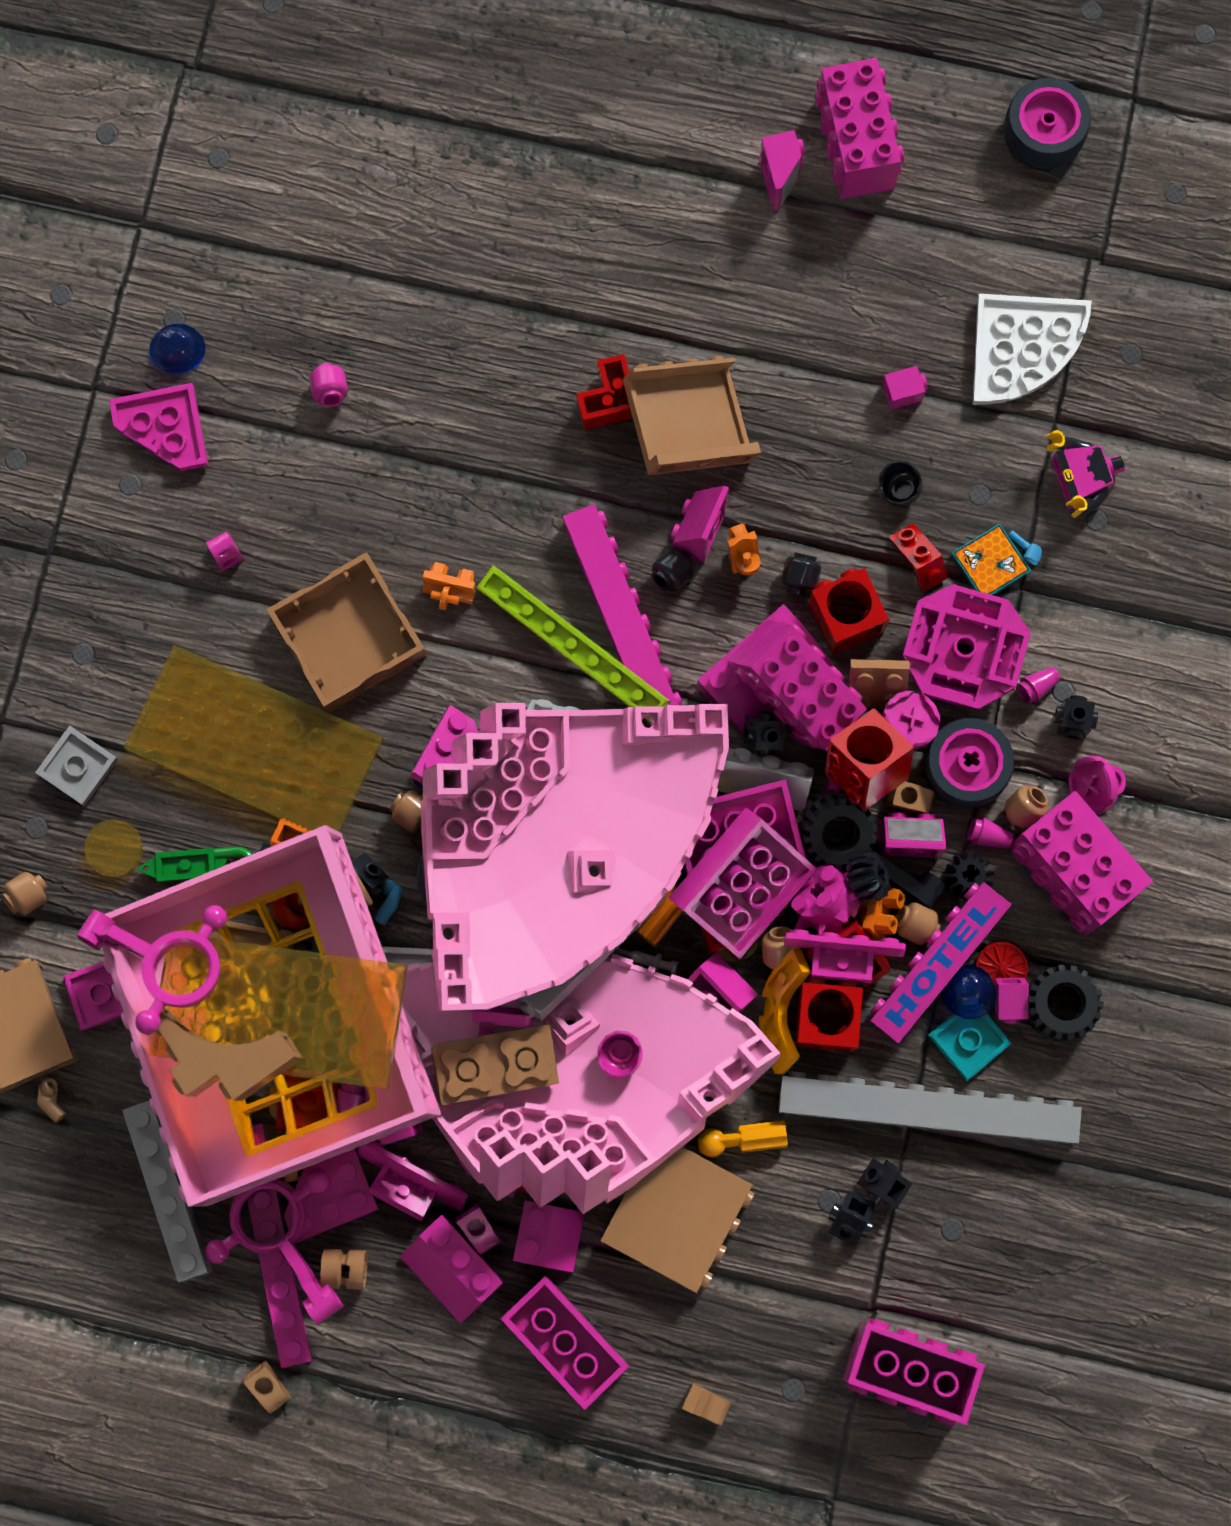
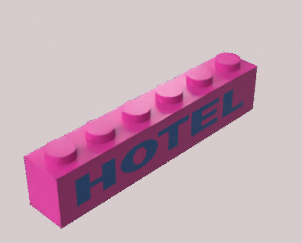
[870,882,1012,1043]

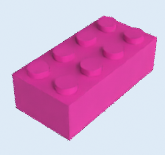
[501,1276,629,1410]

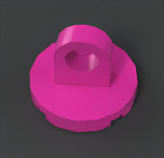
[882,690,940,749]
[1069,756,1126,814]

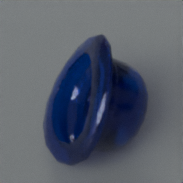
[149,324,206,373]
[941,964,997,1019]

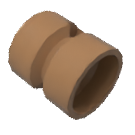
[320,1249,368,1290]

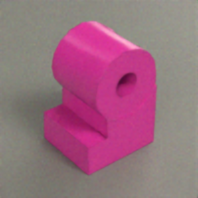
[206,531,244,571]
[455,1203,501,1255]

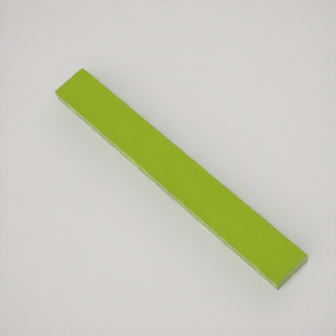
[476,565,671,723]

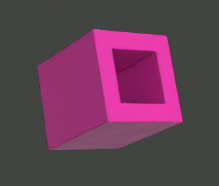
[882,366,928,410]
[994,978,1029,1024]

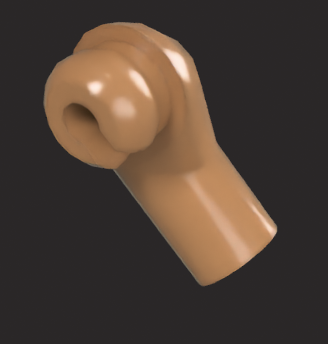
[37,1078,66,1124]

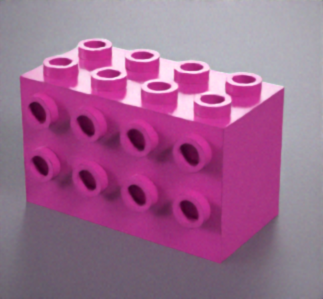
[814,58,904,200]
[727,620,867,751]
[1010,790,1154,936]
[842,1318,985,1427]

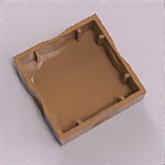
[266,552,427,714]

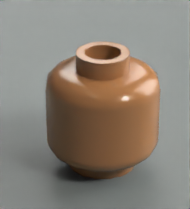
[1004,786,1048,829]
[389,790,423,833]
[2,872,48,915]
[896,902,940,946]
[762,926,800,970]

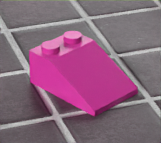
[670,486,729,563]

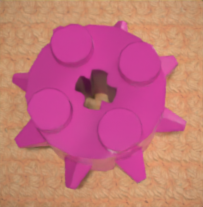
[791,865,860,936]

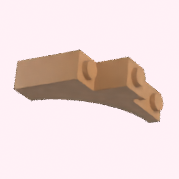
[155,1006,303,1101]

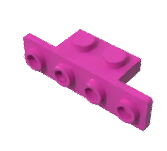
[784,929,906,983]
[357,1141,468,1221]

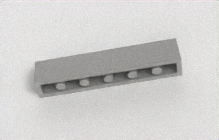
[122,1100,213,1283]

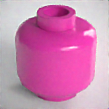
[309,363,348,407]

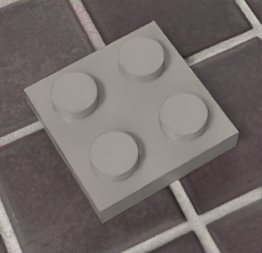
[35,725,118,806]

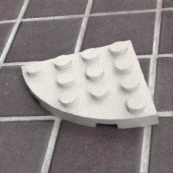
[973,294,1092,405]

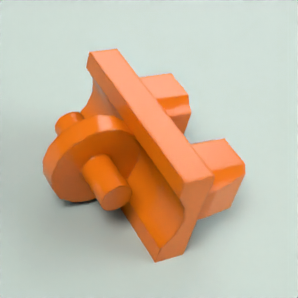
[727,524,761,575]
[422,562,475,610]
[857,888,906,941]

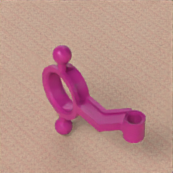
[76,905,227,1035]
[205,1169,343,1325]

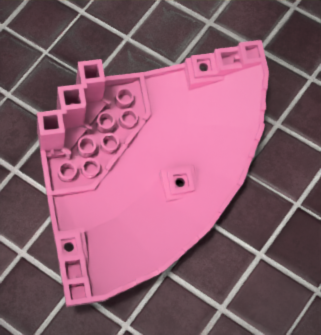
[421,703,729,1011]
[391,954,780,1214]

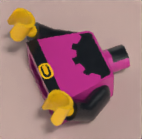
[1045,430,1125,518]

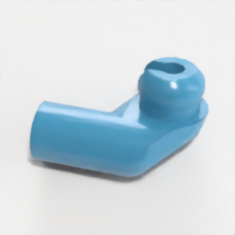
[373,880,403,925]

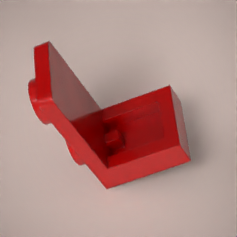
[890,524,948,592]

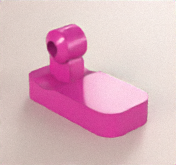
[472,1006,534,1036]

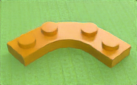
[759,948,812,1075]

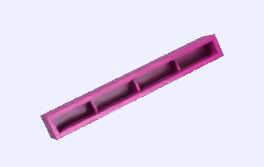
[563,504,683,728]

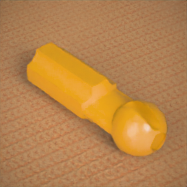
[697,1120,788,1158]

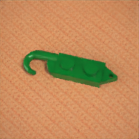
[138,847,252,883]

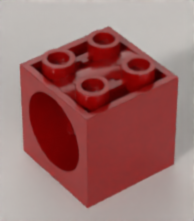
[808,568,889,656]
[825,708,914,811]
[795,978,863,1052]

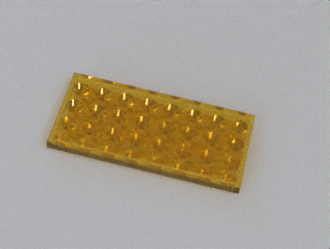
[124,645,384,832]
[148,938,408,1090]

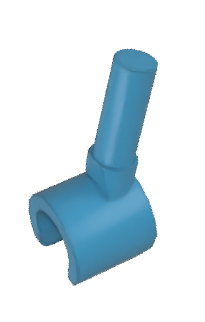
[1008,530,1042,566]

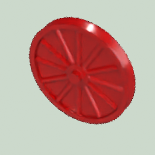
[975,942,1028,994]

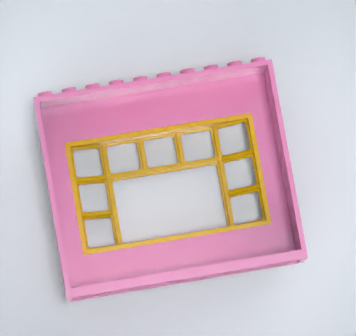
[102,825,441,1207]

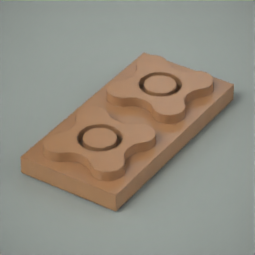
[430,1024,559,1105]

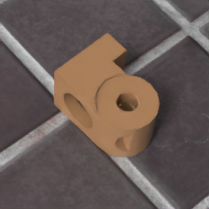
[884,781,934,815]
[243,1360,291,1414]
[682,1382,732,1426]

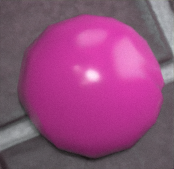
[597,1030,643,1078]

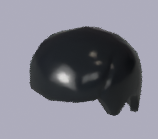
[879,460,923,507]

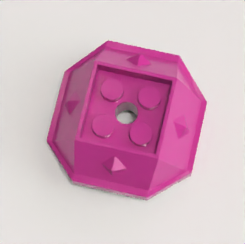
[902,584,1031,711]

